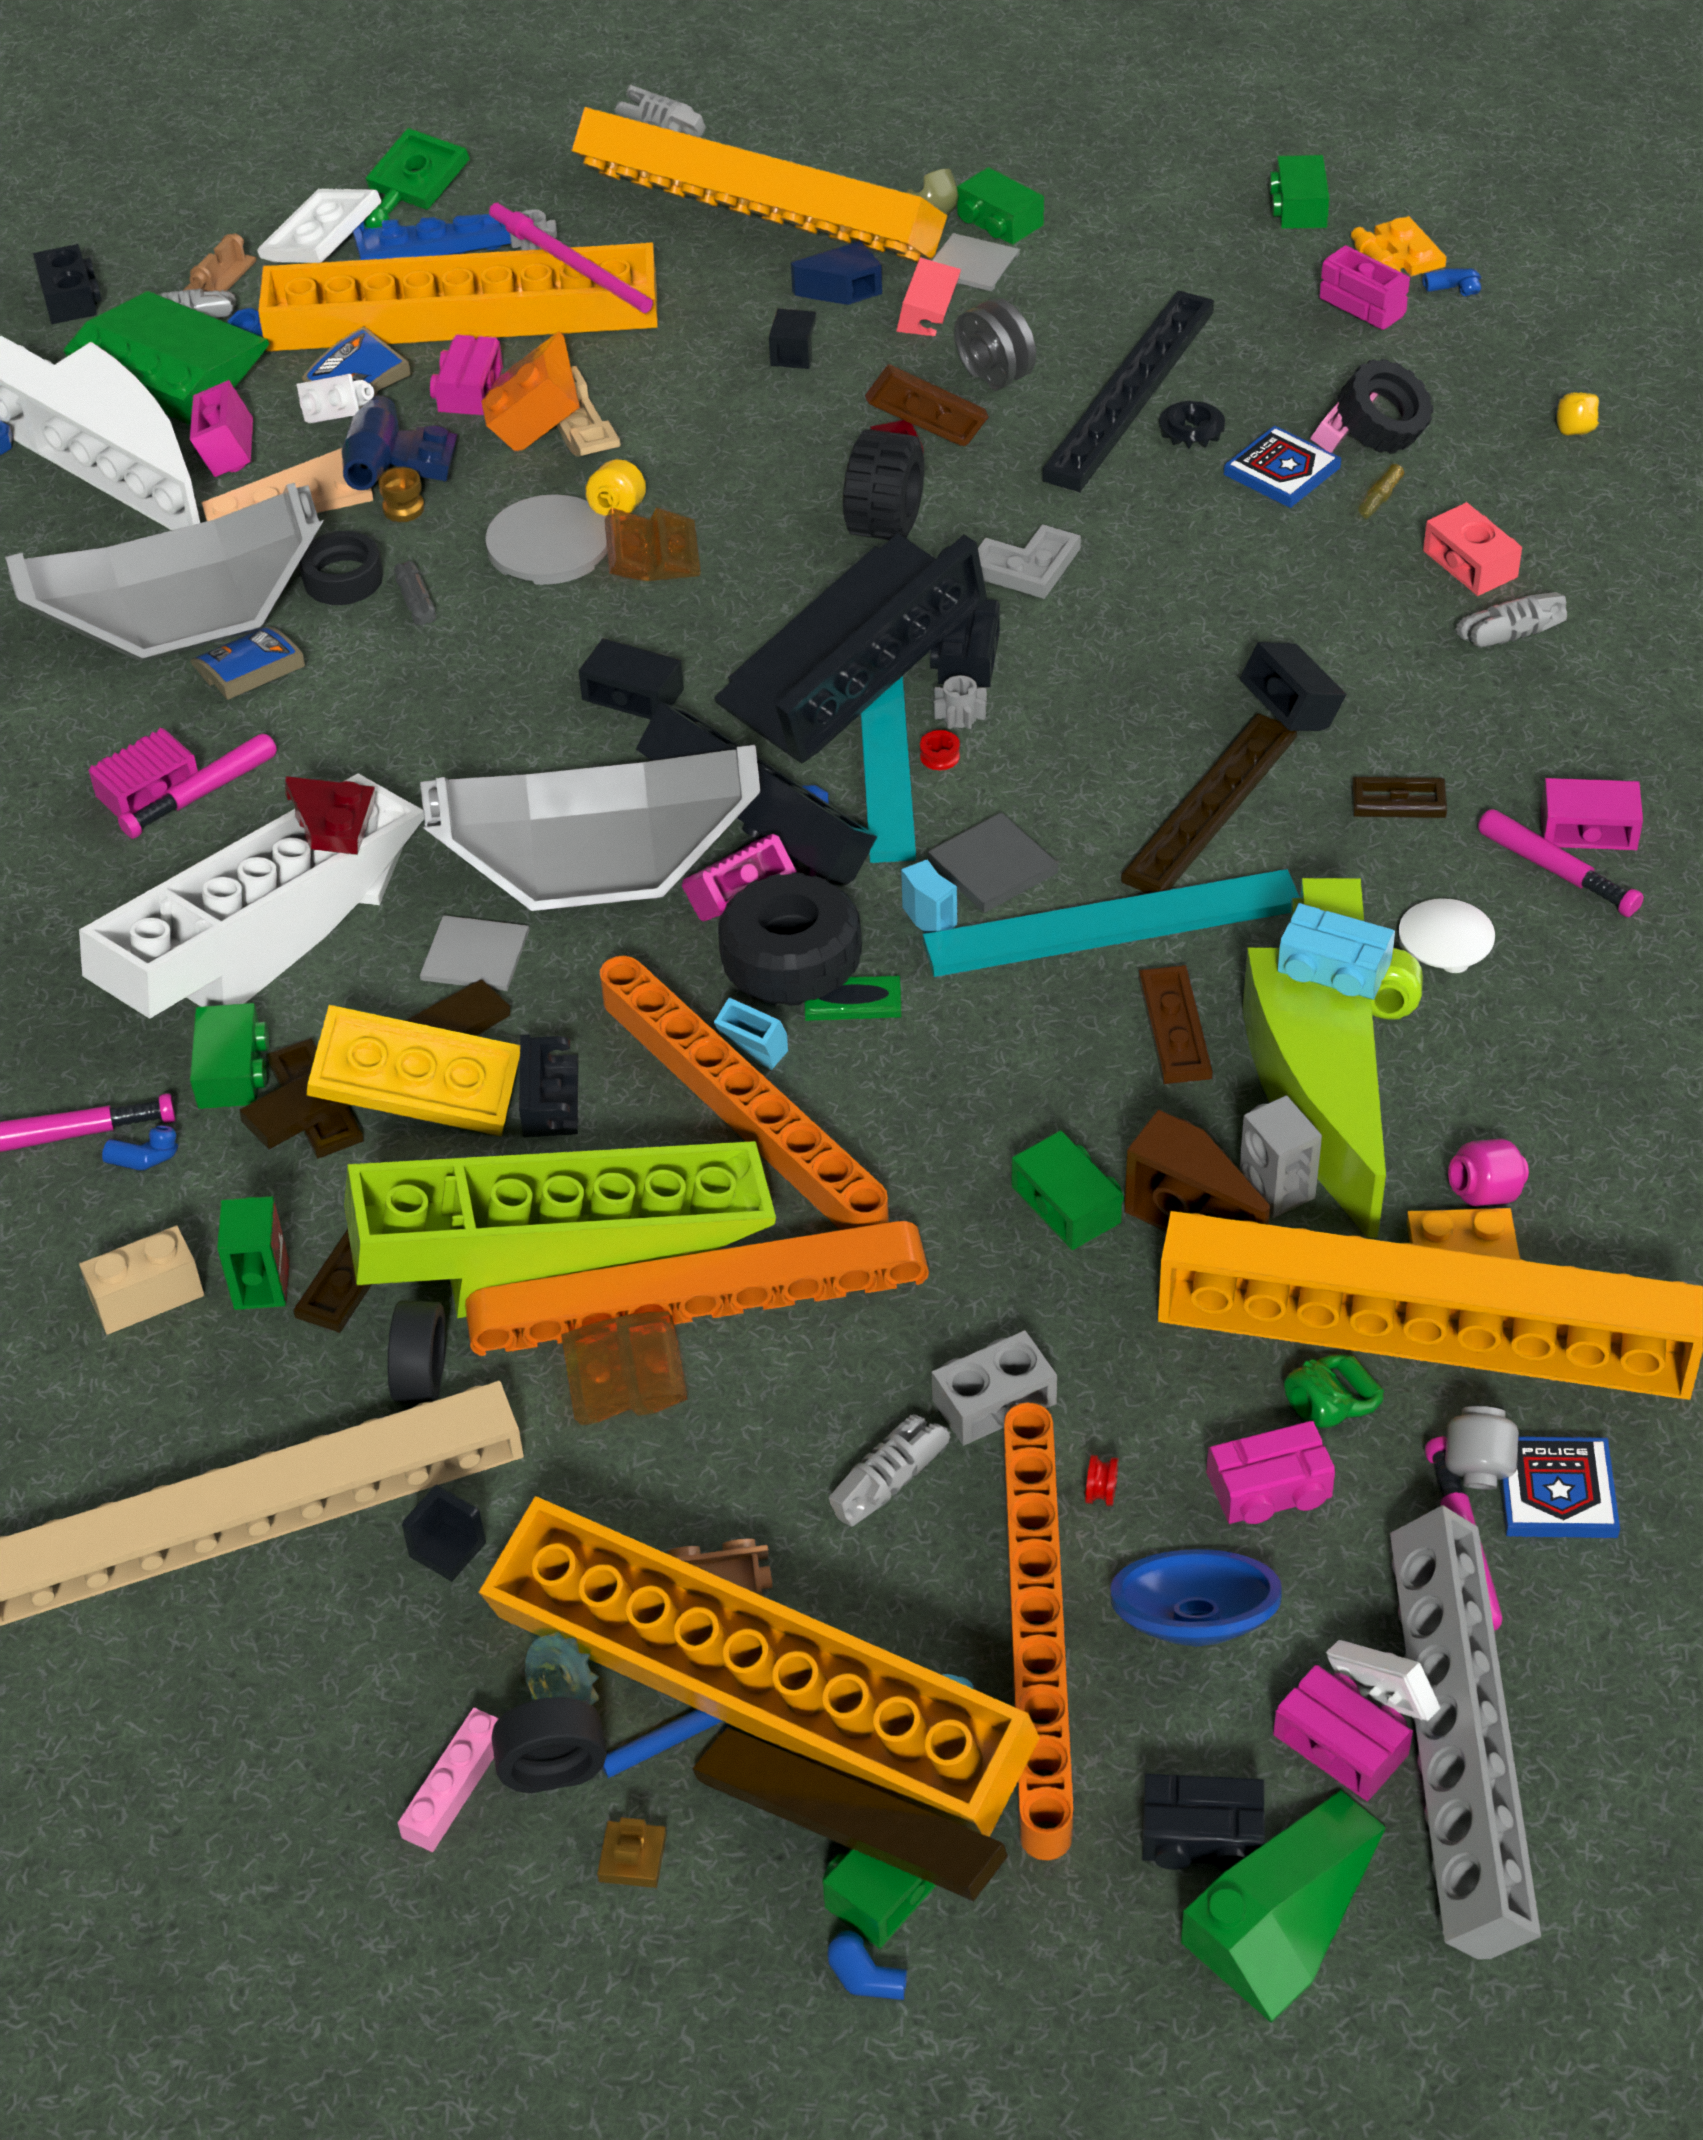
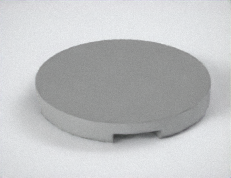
[485,495,612,585]

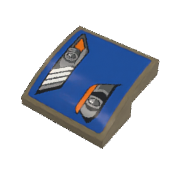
[302,327,411,409]
[190,626,305,700]

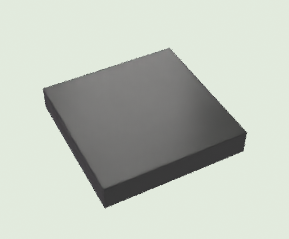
[928,812,1058,913]

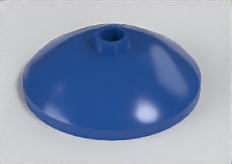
[1110,1549,1282,1646]

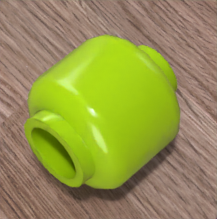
[1371,948,1423,1019]

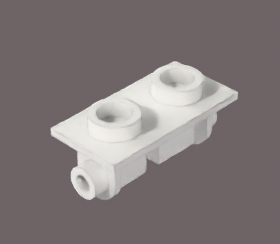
[296,374,374,423]

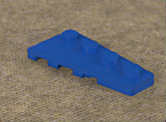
[352,214,511,260]

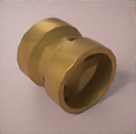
[379,467,424,522]

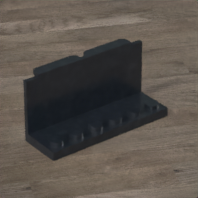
[714,533,987,764]

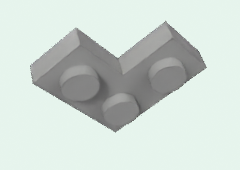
[978,524,1081,599]

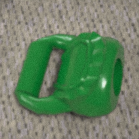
[1284,1355,1384,1429]

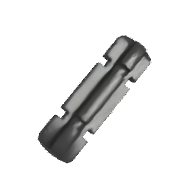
[394,561,437,625]

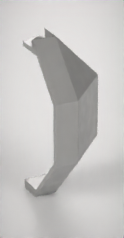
[5,483,324,662]
[420,745,760,911]

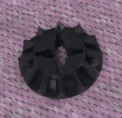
[1159,401,1225,449]

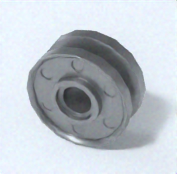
[955,297,1036,391]

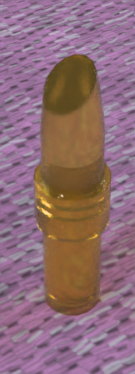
[1358,464,1404,520]

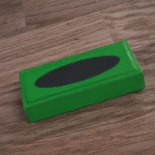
[805,976,902,1021]

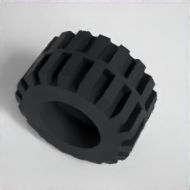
[843,429,924,540]

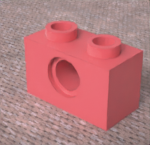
[1423,502,1522,596]

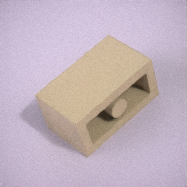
[79,1226,204,1335]

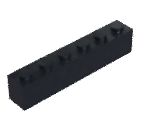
[636,702,878,884]

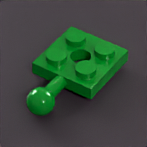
[362,128,470,228]

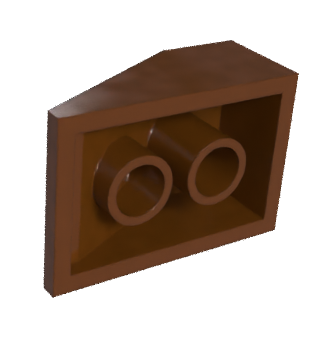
[1125,1110,1270,1232]

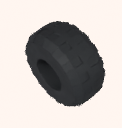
[718,873,862,1006]

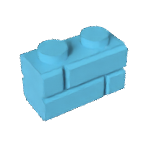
[1278,903,1395,1000]

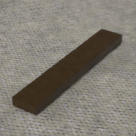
[1121,713,1297,894]
[239,979,510,1149]
[692,1727,1008,1901]

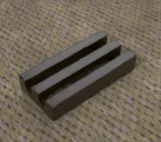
[1352,777,1447,818]

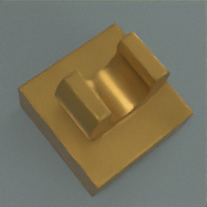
[597,1817,667,1888]

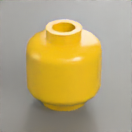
[586,459,646,520]

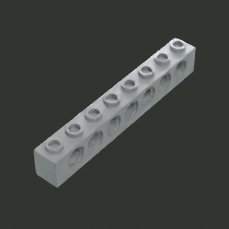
[1390,1505,1541,1959]

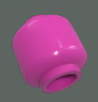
[1448,1138,1529,1207]

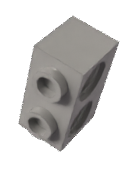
[1239,1095,1322,1218]
[932,1330,1057,1446]

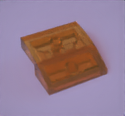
[604,507,701,581]
[561,1311,688,1425]

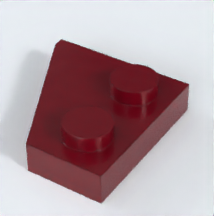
[285,776,375,855]

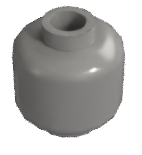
[1445,1406,1519,1490]

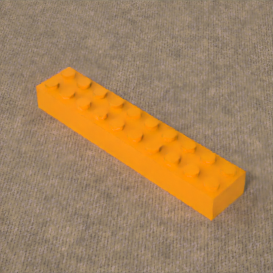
[572,107,947,263]
[258,243,658,351]
[1158,1211,1703,1400]
[479,1496,1040,1837]

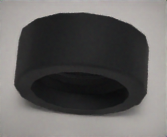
[299,531,383,605]
[387,1300,446,1403]
[491,1697,607,1794]

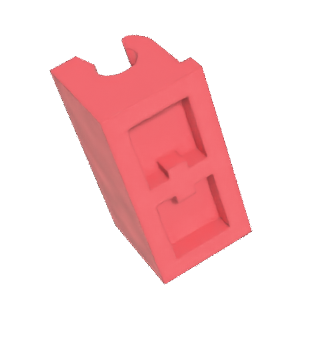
[896,257,961,336]

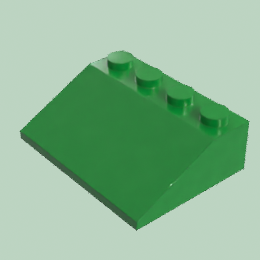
[63,291,270,425]

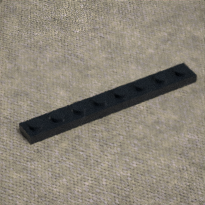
[1043,290,1214,492]

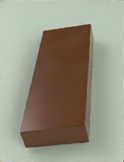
[865,364,989,446]
[1138,965,1213,1084]

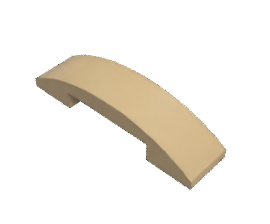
[557,366,620,457]

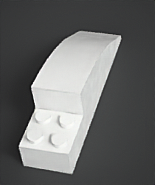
[0,336,200,530]
[79,774,424,1019]

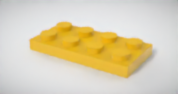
[306,1005,520,1136]

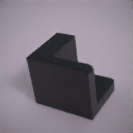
[769,308,816,369]
[402,1484,486,1582]

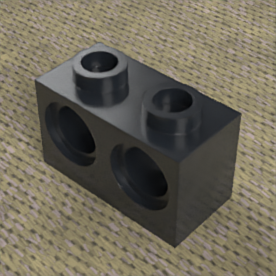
[33,244,102,325]

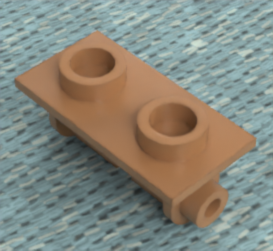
[183,234,257,292]
[667,1539,773,1595]

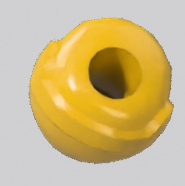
[1556,393,1599,436]

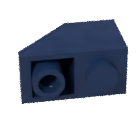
[791,241,882,305]

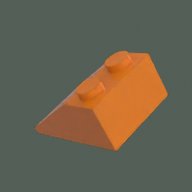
[481,331,580,451]

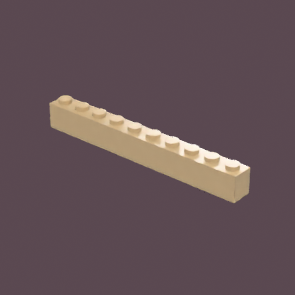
[0,1381,524,1626]

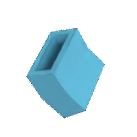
[901,859,957,933]
[714,998,788,1070]

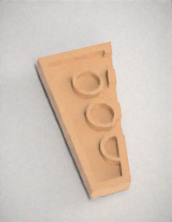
[202,448,373,521]

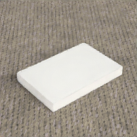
[257,189,382,263]

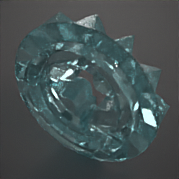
[525,1632,599,1705]

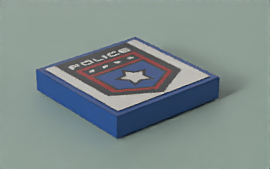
[1224,426,1341,508]
[1500,1437,1620,1538]

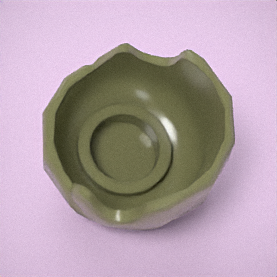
[907,168,959,216]

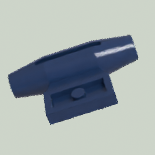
[341,396,457,490]

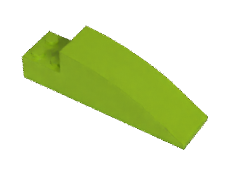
[1243,878,1386,1238]
[344,1141,776,1318]

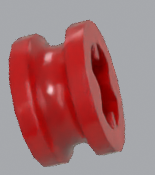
[920,730,960,771]
[1085,1454,1119,1507]

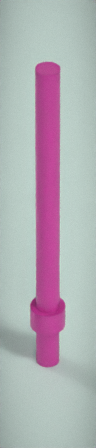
[489,203,653,313]

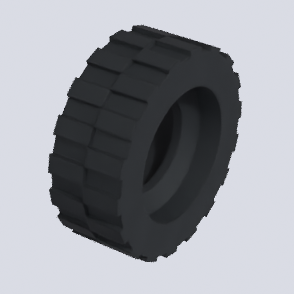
[1337,359,1433,454]

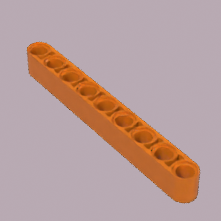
[600,956,889,1230]
[465,1221,929,1356]
[1004,1402,1073,1861]

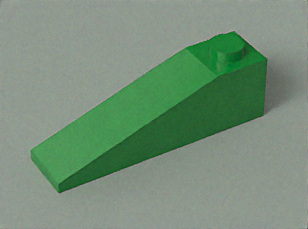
[1181,1790,1386,2023]

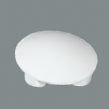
[1399,899,1495,973]

